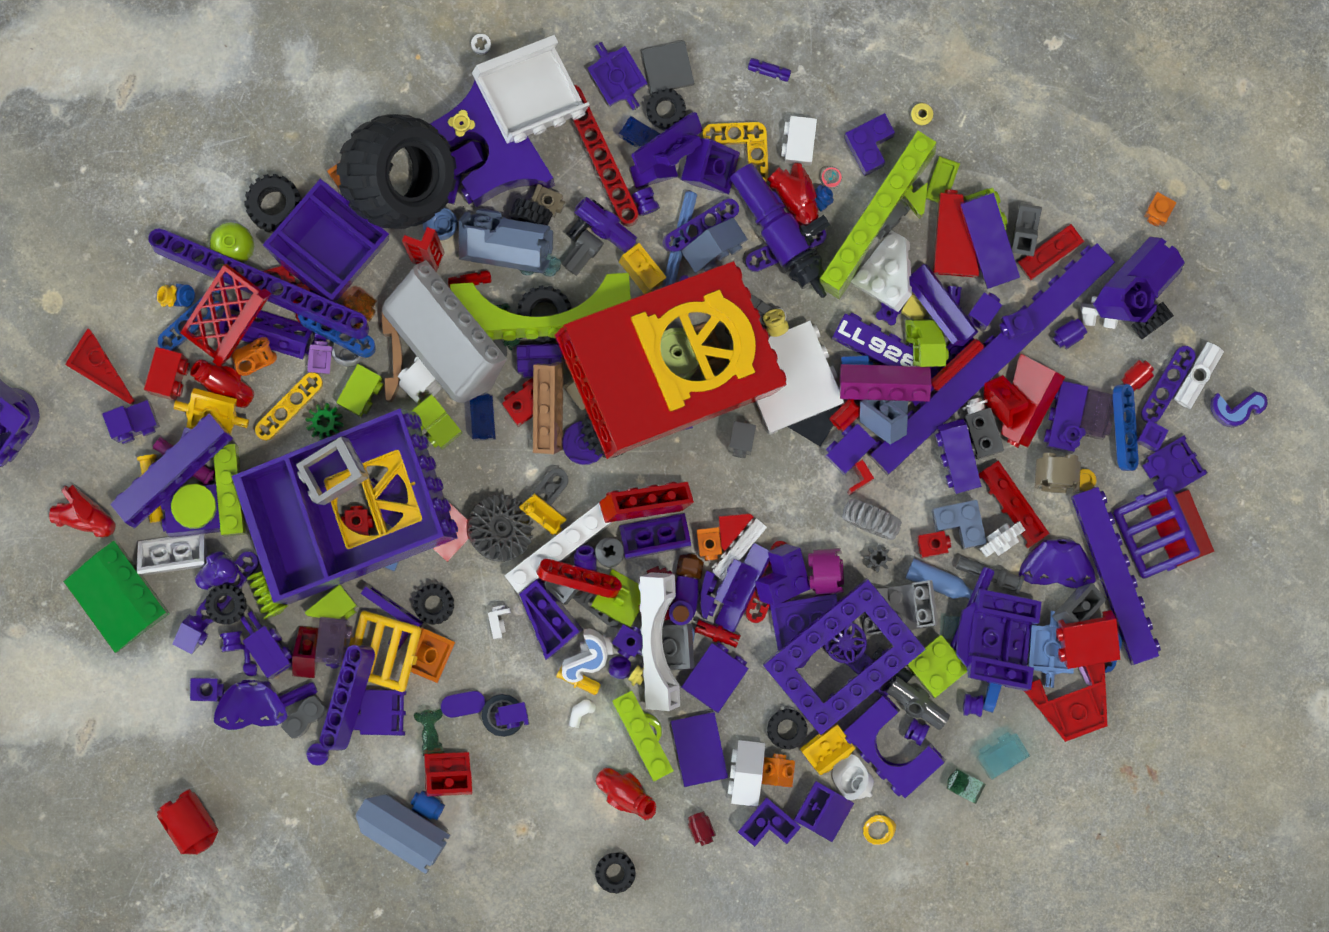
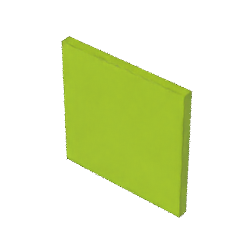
[591,569,641,628]

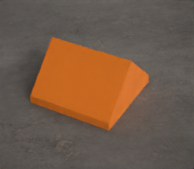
[411,627,455,683]

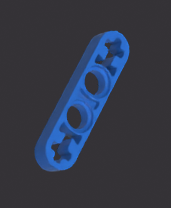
[158,290,229,351]
[298,308,376,358]
[1113,384,1139,471]

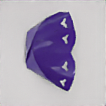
[1019,539,1096,588]
[213,680,287,730]

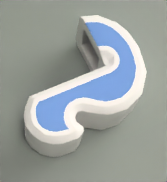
[562,628,608,683]

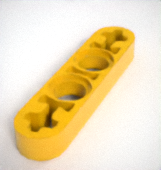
[255,373,323,441]

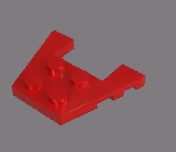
[1024,663,1108,742]

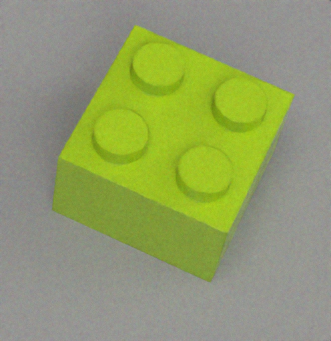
[906,635,967,699]

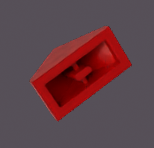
[719,514,754,552]

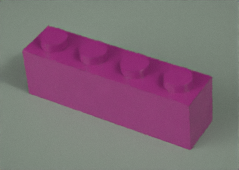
[840,364,931,402]

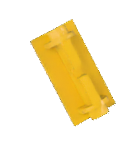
[519,493,567,536]

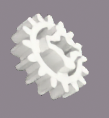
[980,521,1026,557]

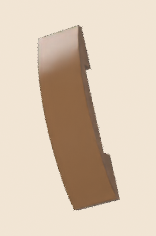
[382,313,403,403]

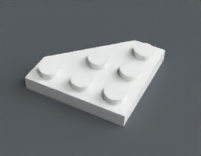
[851,230,912,312]

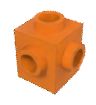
[761,754,795,787]

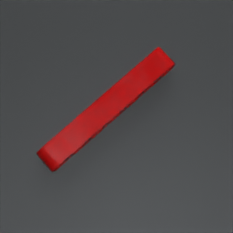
[571,85,638,227]

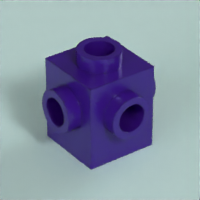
[612,624,643,659]

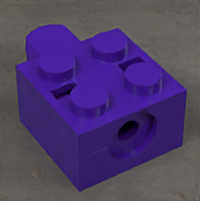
[240,611,293,679]

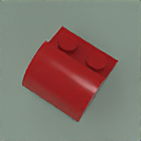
[424,752,473,797]

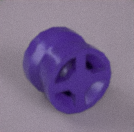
[220,631,244,652]
[963,693,984,717]
[904,718,930,746]

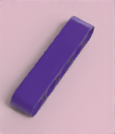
[320,645,375,751]

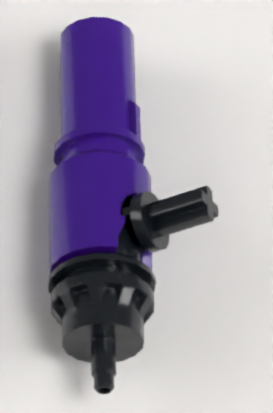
[730,163,831,298]

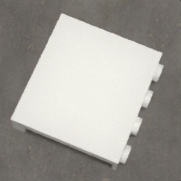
[472,35,590,144]
[756,321,844,435]

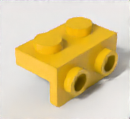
[800,723,856,775]

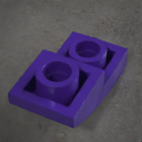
[701,571,717,620]

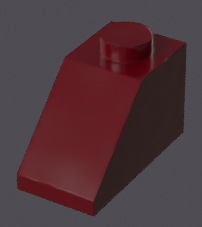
[292,626,322,678]

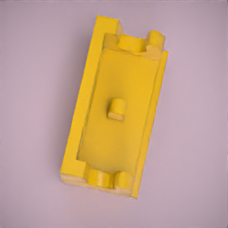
[619,243,667,294]

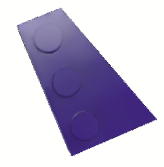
[519,578,583,660]

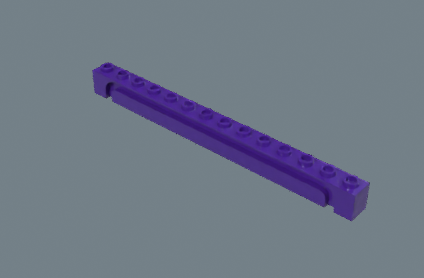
[869,243,1115,476]

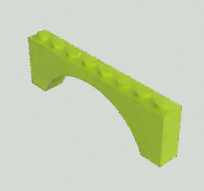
[820,131,937,300]
[450,273,631,341]

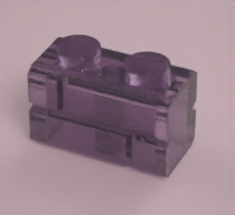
[1080,389,1114,440]

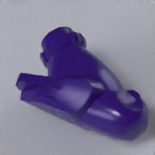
[195,551,239,590]

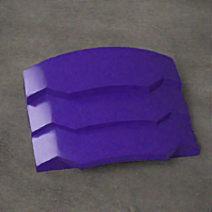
[956,589,1042,691]

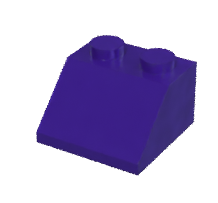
[681,138,740,195]

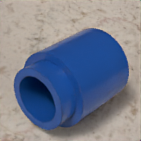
[410,790,445,820]

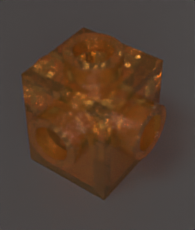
[340,289,377,329]

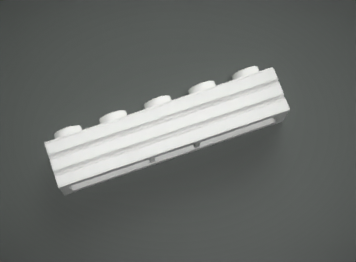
[712,518,767,581]

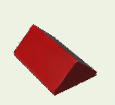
[1147,490,1215,566]

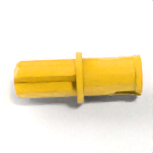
[556,665,601,695]

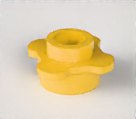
[157,285,177,307]

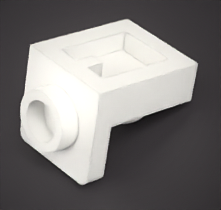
[488,605,511,640]

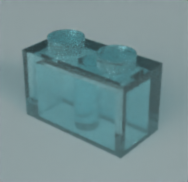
[976,732,1030,780]

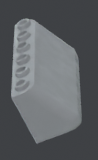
[382,260,507,403]

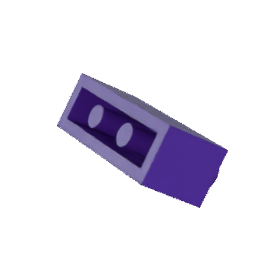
[1044,381,1088,454]
[935,419,982,494]

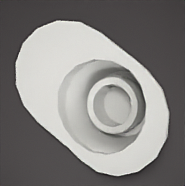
[832,754,874,800]

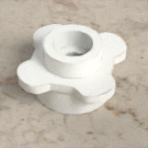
[962,398,987,415]

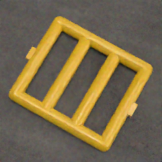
[349,611,421,692]

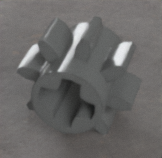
[864,544,893,573]

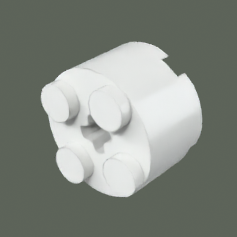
[398,357,443,405]

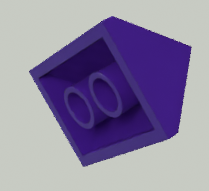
[619,513,692,560]

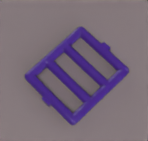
[1113,486,1200,579]

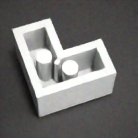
[728,740,765,807]

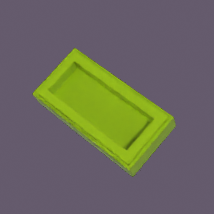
[926,156,960,203]

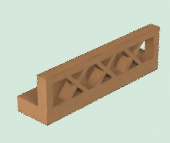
[533,362,563,454]

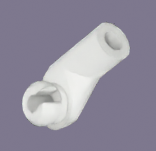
[568,700,596,728]

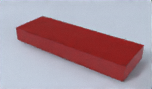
[1017,224,1084,281]

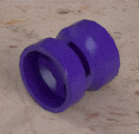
[632,187,660,216]

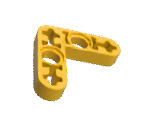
[703,122,768,183]

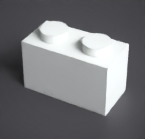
[781,116,817,166]

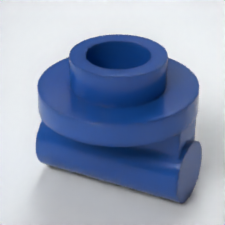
[815,185,834,212]
[173,284,195,307]

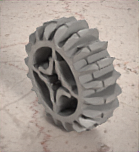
[842,499,902,540]

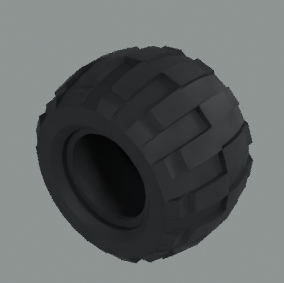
[337,114,457,229]

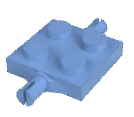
[1028,611,1074,688]

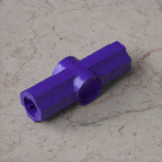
[574,197,638,253]

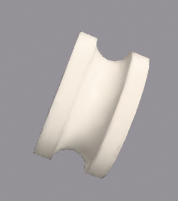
[471,34,491,55]

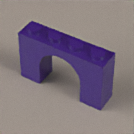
[844,694,946,798]

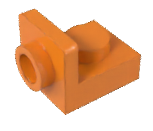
[1144,192,1177,227]

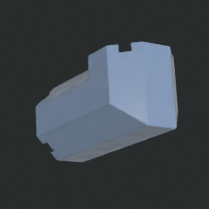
[459,209,553,273]
[356,794,451,874]

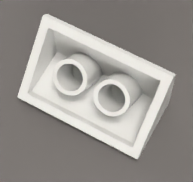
[137,534,208,576]

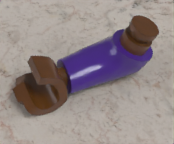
[669,553,704,625]

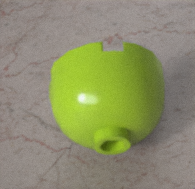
[209,222,255,265]

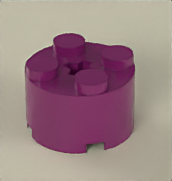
[808,548,844,594]

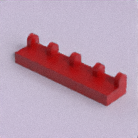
[979,460,1050,548]

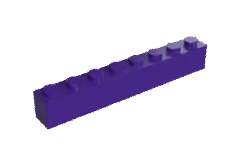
[1071,487,1161,666]

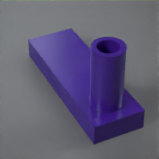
[361,584,424,650]

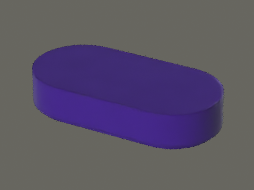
[441,691,486,718]

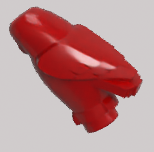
[767,163,819,226]
[190,359,254,408]
[49,485,116,537]
[595,767,657,821]

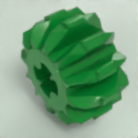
[305,403,344,440]

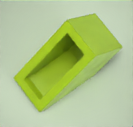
[304,585,358,620]

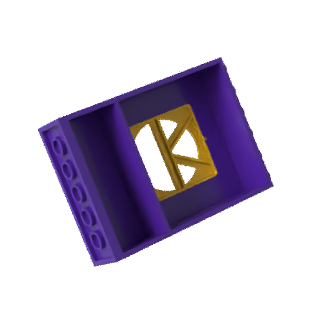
[232,408,458,604]

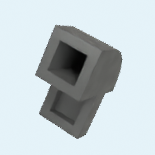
[1011,203,1042,256]

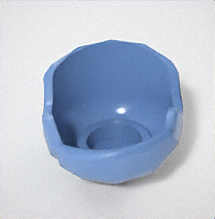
[423,208,458,241]

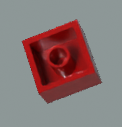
[144,347,190,401]

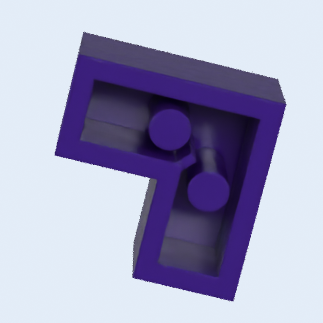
[844,113,895,177]
[102,400,160,444]
[755,544,811,606]
[737,798,801,847]

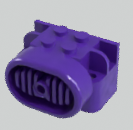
[0,379,40,467]

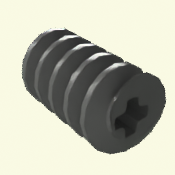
[595,537,624,568]

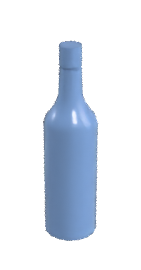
[905,558,973,599]

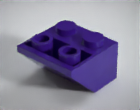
[793,781,854,842]

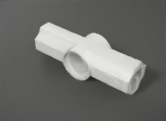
[1174,342,1224,409]

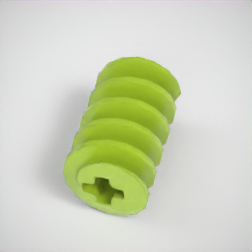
[246,571,288,620]

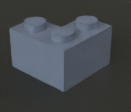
[681,218,748,273]
[860,400,908,444]
[931,500,987,549]

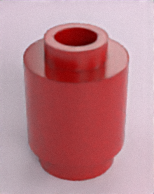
[1121,360,1154,391]

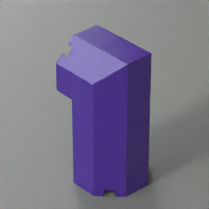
[1093,237,1185,322]

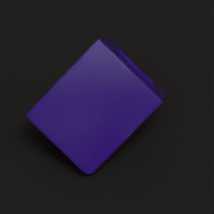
[1137,420,1169,452]

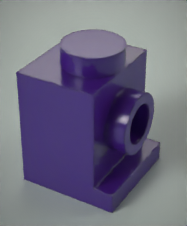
[495,702,530,729]

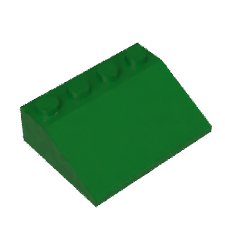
[63,541,170,653]

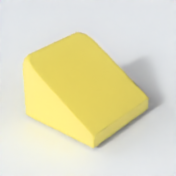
[901,292,927,320]

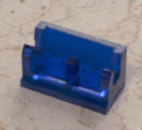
[619,116,660,149]
[470,394,496,441]

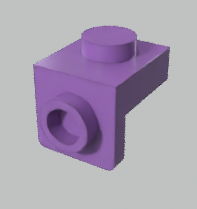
[307,341,332,374]

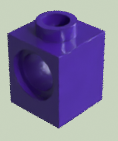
[190,678,224,701]

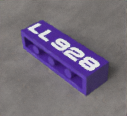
[832,313,914,366]

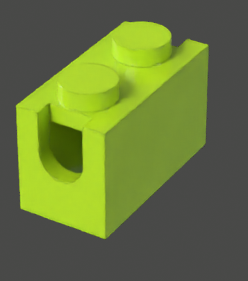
[336,364,384,417]

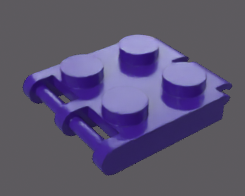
[1142,435,1208,493]
[353,690,407,736]

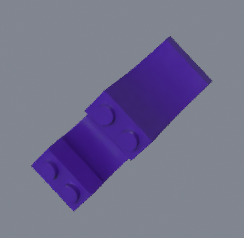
[430,80,555,208]

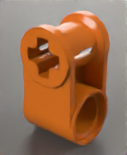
[232,337,277,376]

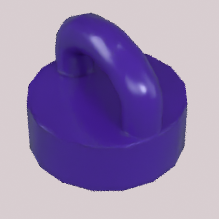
[608,656,631,679]
[306,743,329,766]

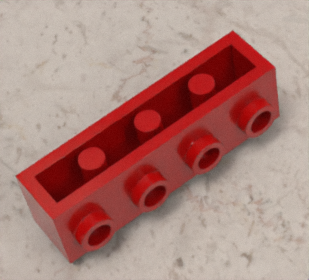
[599,482,694,523]

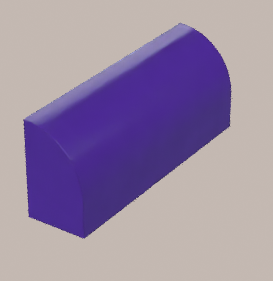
[960,193,1020,289]

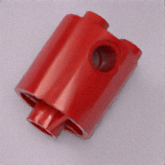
[157,789,219,855]

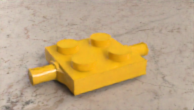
[173,388,249,435]

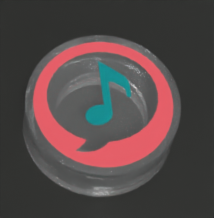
[820,166,843,190]

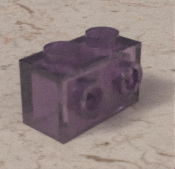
[315,617,353,666]

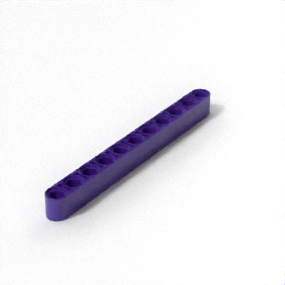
[148,228,369,339]

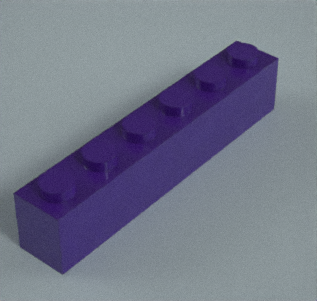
[110,413,233,529]

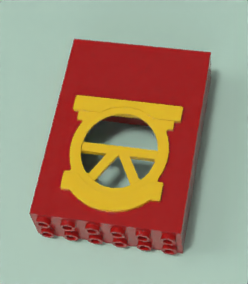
[555,261,787,459]

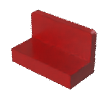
[984,375,1028,428]
[847,459,874,496]

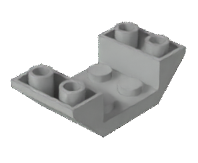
[862,580,938,636]

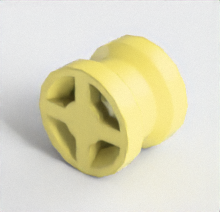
[763,309,789,337]

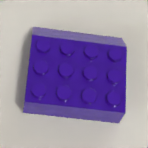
[263,178,389,303]

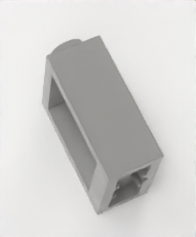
[296,437,369,505]

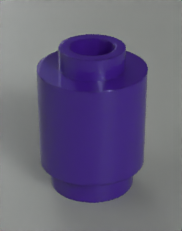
[1053,318,1087,350]
[574,545,597,580]

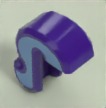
[1210,391,1268,428]

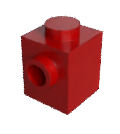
[917,531,951,559]

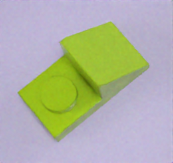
[902,183,928,219]

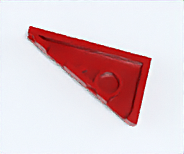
[65,328,135,405]

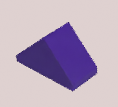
[451,141,488,177]
[630,163,678,189]

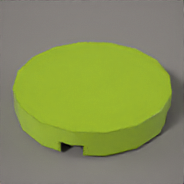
[171,484,217,529]

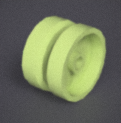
[660,328,699,380]

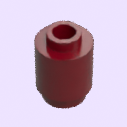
[688,811,716,846]

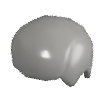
[332,333,365,367]

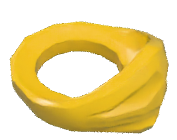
[863,815,896,845]

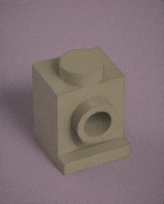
[531,184,565,218]

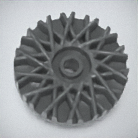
[467,494,534,562]

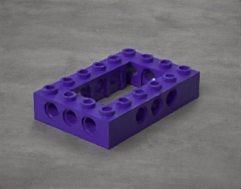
[763,578,926,735]

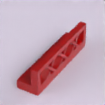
[402,227,445,272]

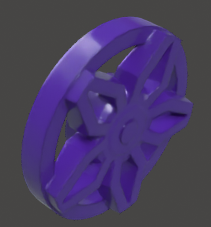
[825,622,867,663]

